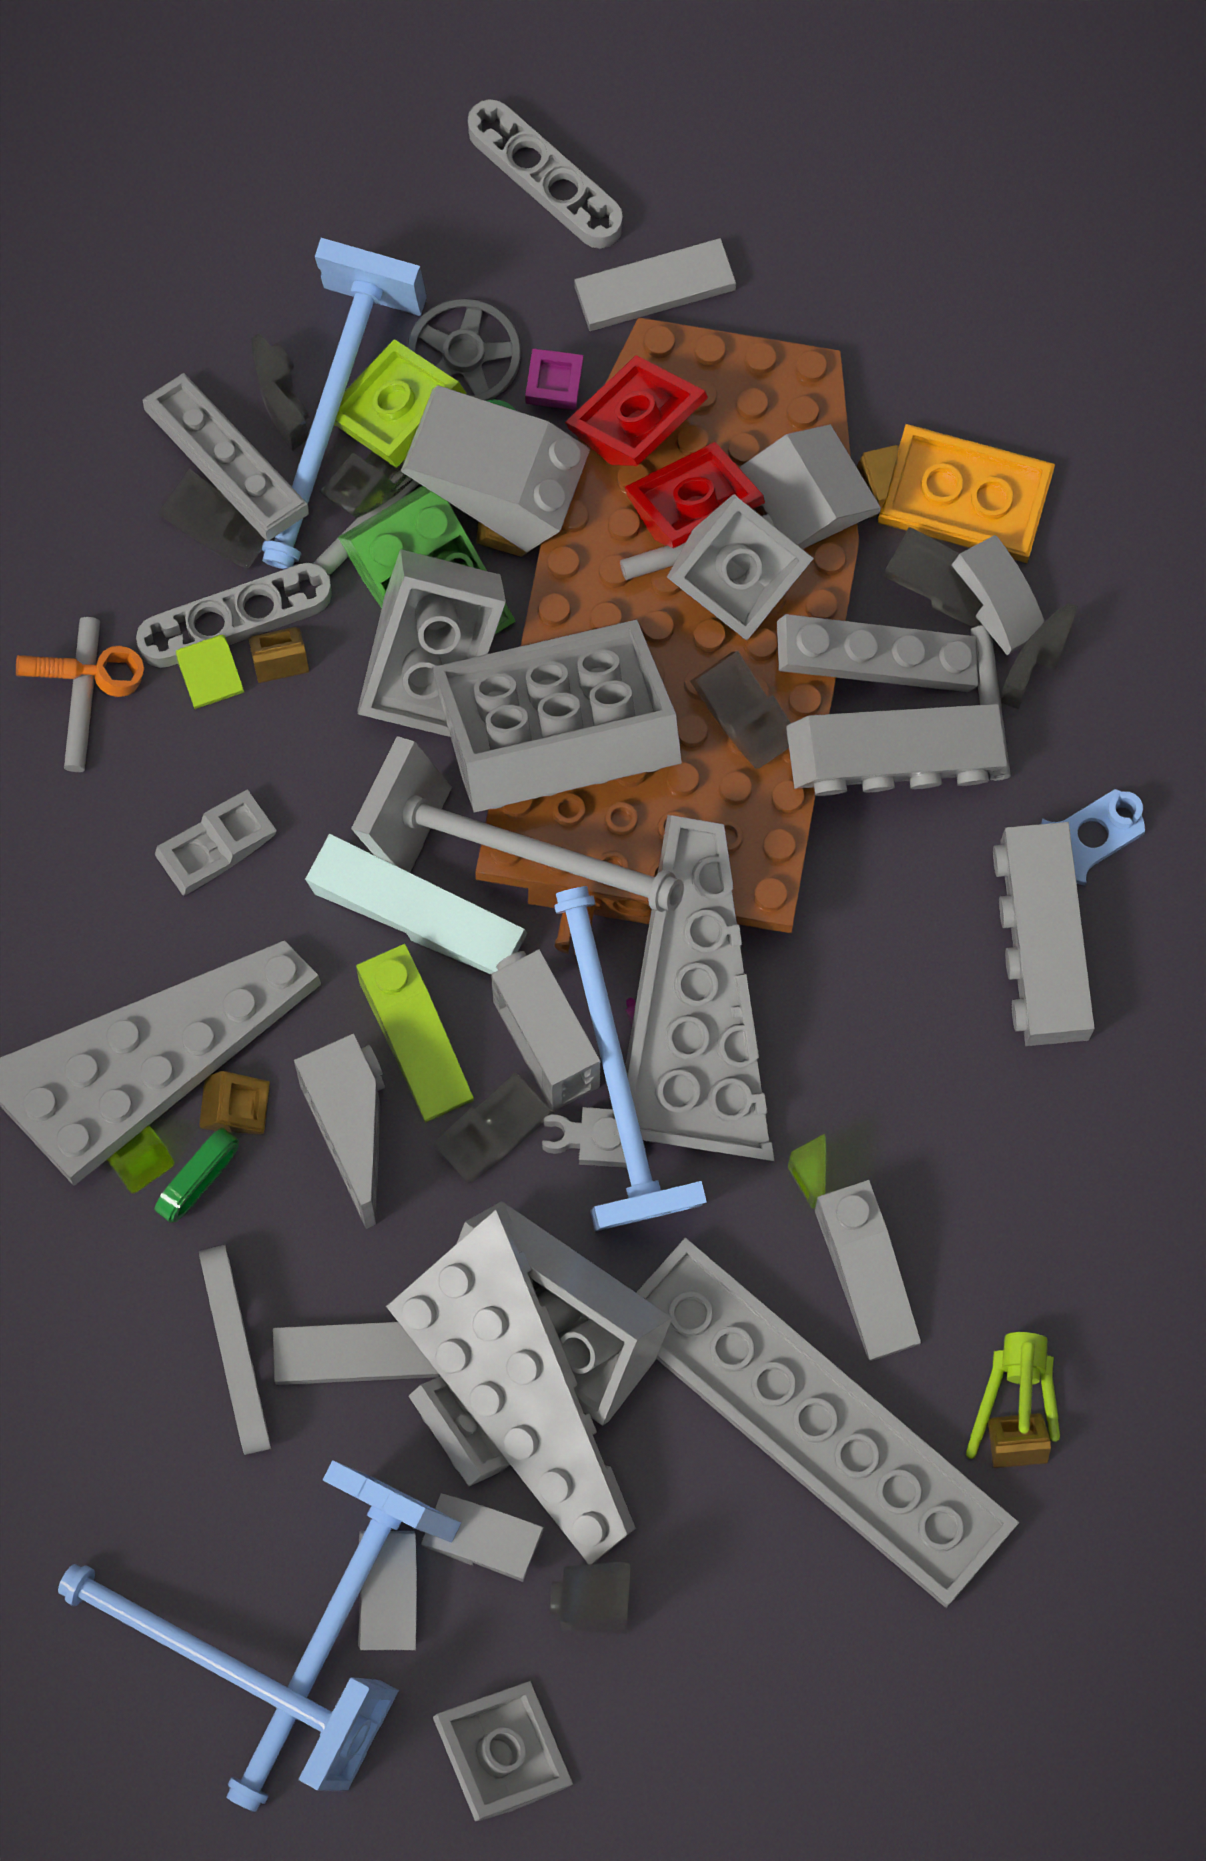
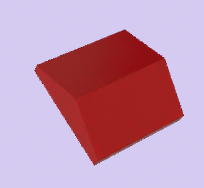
[565,355,708,466]
[625,442,765,549]

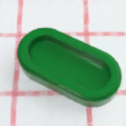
[154,1128,239,1223]

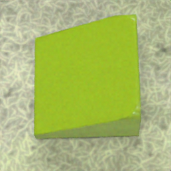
[175,635,244,709]

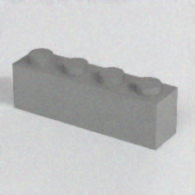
[786,704,1007,796]
[993,822,1095,1046]

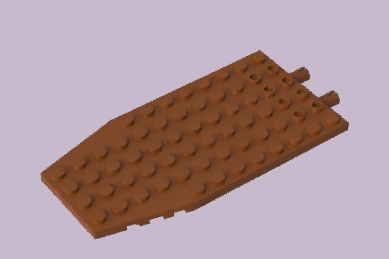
[476,317,859,955]

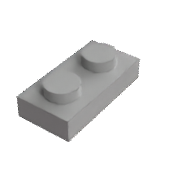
[409,1376,510,1486]

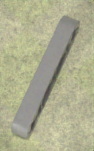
[468,99,623,249]
[136,563,332,668]
[199,1245,271,1455]

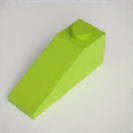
[356,944,474,1123]

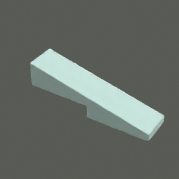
[305,834,527,974]

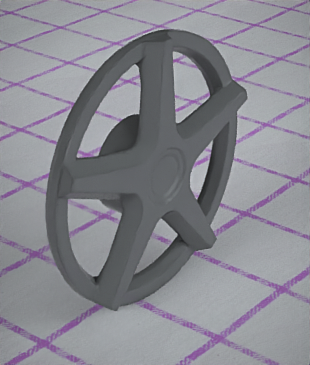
[407,299,521,401]

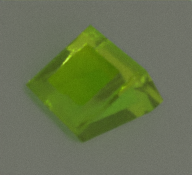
[107,1125,174,1194]
[788,1134,826,1209]

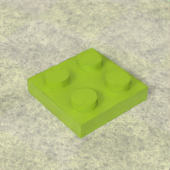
[334,339,467,468]

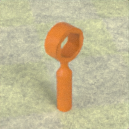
[16,646,144,697]

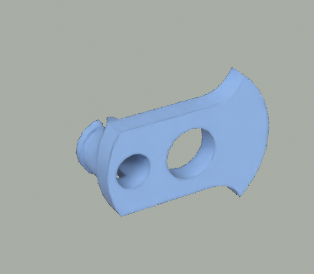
[1041,789,1145,886]

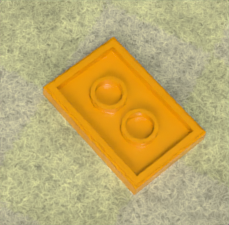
[878,424,1055,563]

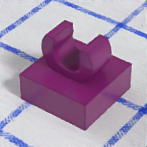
[525,348,584,410]

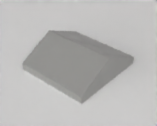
[739,424,881,549]
[667,494,814,640]
[433,1681,573,1822]

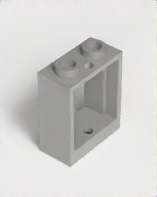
[491,950,600,1111]

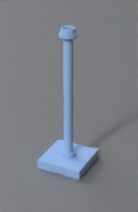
[262,238,427,570]
[554,886,707,1232]
[226,1460,461,1812]
[58,1564,399,1791]

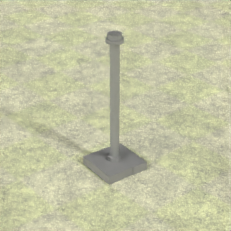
[351,736,684,912]

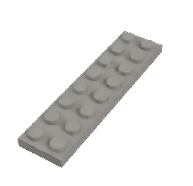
[636,1238,1019,1609]

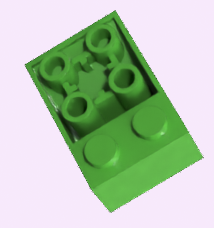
[338,486,516,634]

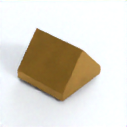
[249,627,309,683]
[988,1413,1051,1468]

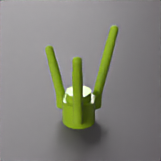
[966,1332,1060,1459]

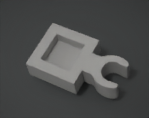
[542,1107,627,1168]

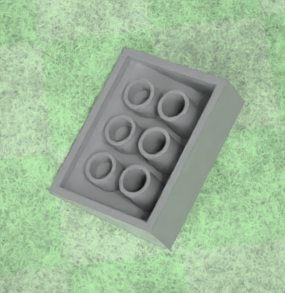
[432,620,682,812]

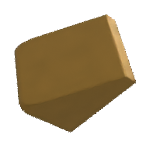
[856,445,899,518]
[199,1071,270,1134]

